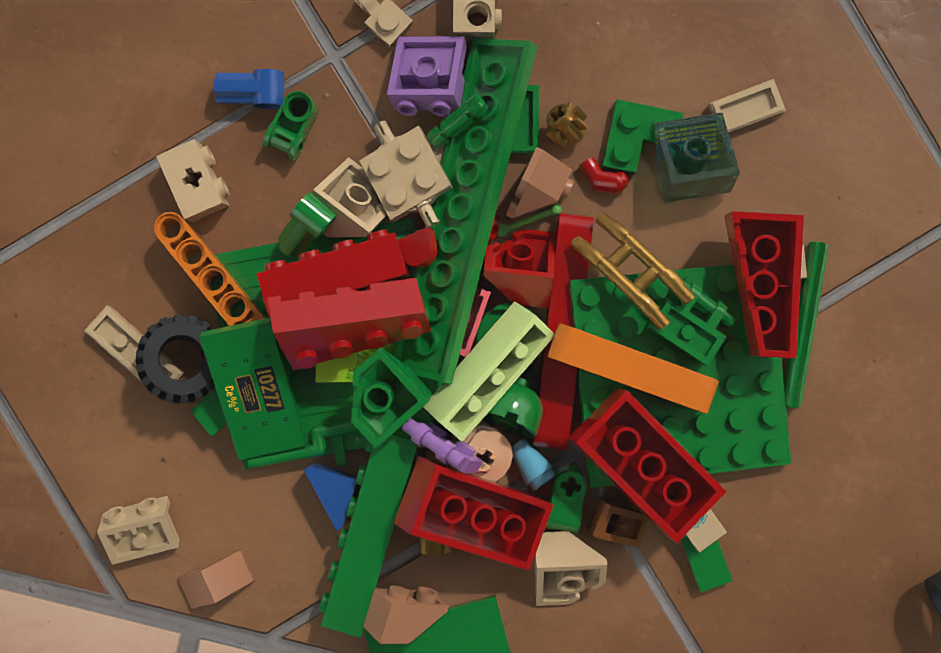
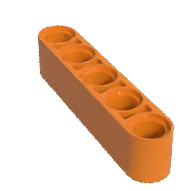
[154,212,267,326]
[547,323,719,414]

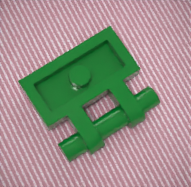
[647,281,737,366]

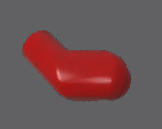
[579,156,629,195]

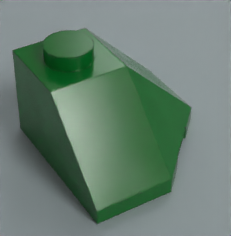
[351,347,433,448]

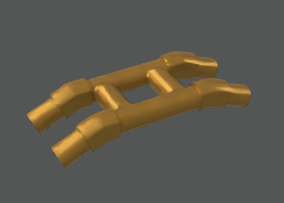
[571,212,695,330]

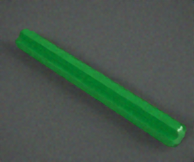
[784,241,829,409]

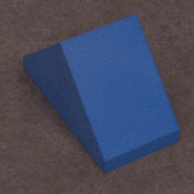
[304,462,358,531]

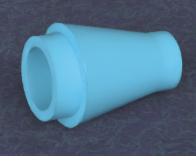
[511,438,556,491]

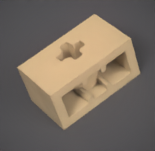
[156,139,230,223]

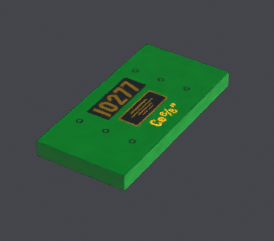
[199,317,307,460]

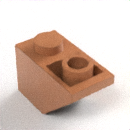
[363,585,449,644]

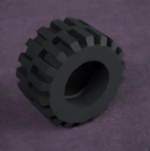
[136,314,215,404]

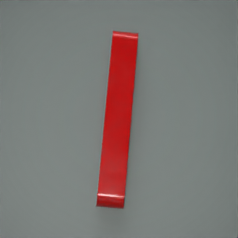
[532,213,594,451]

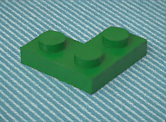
[601,99,684,175]

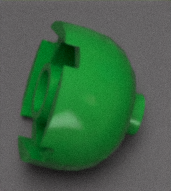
[481,378,543,439]

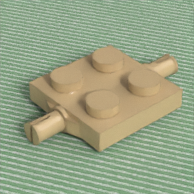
[359,121,453,228]

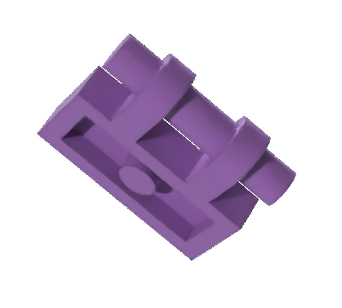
[402,418,483,473]

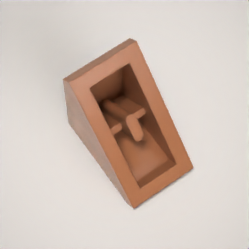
[178,549,255,609]

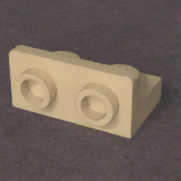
[97,496,180,565]

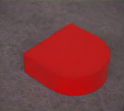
[399,227,437,269]

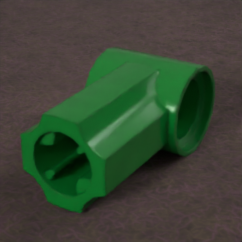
[277,192,337,257]

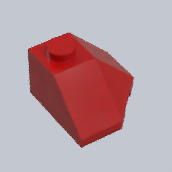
[483,229,556,308]

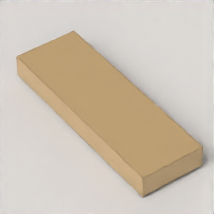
[84,306,185,381]

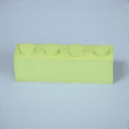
[423,301,555,442]

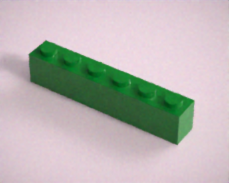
[318,428,418,638]

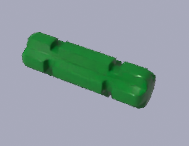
[427,94,488,149]

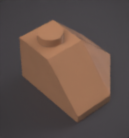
[505,147,574,221]

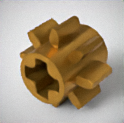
[545,102,588,147]

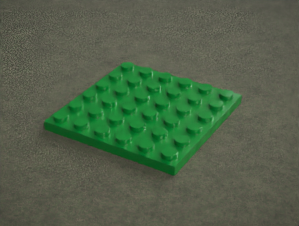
[569,264,791,488]

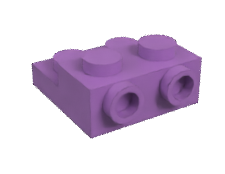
[387,36,467,116]

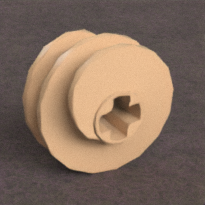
[451,421,513,482]

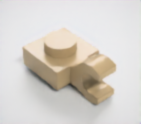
[354,0,413,48]

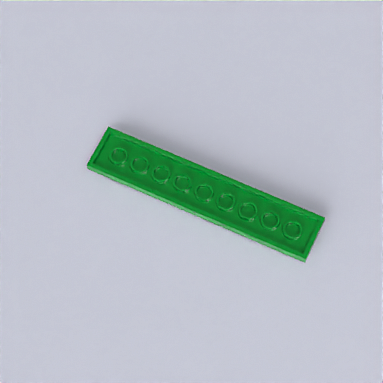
[392,38,538,384]

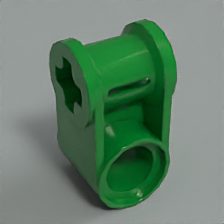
[263,91,318,161]
[545,465,586,535]

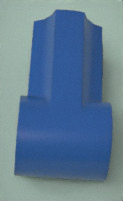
[214,69,284,109]

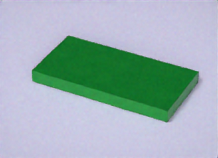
[364,594,511,653]

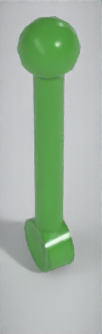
[497,203,562,238]

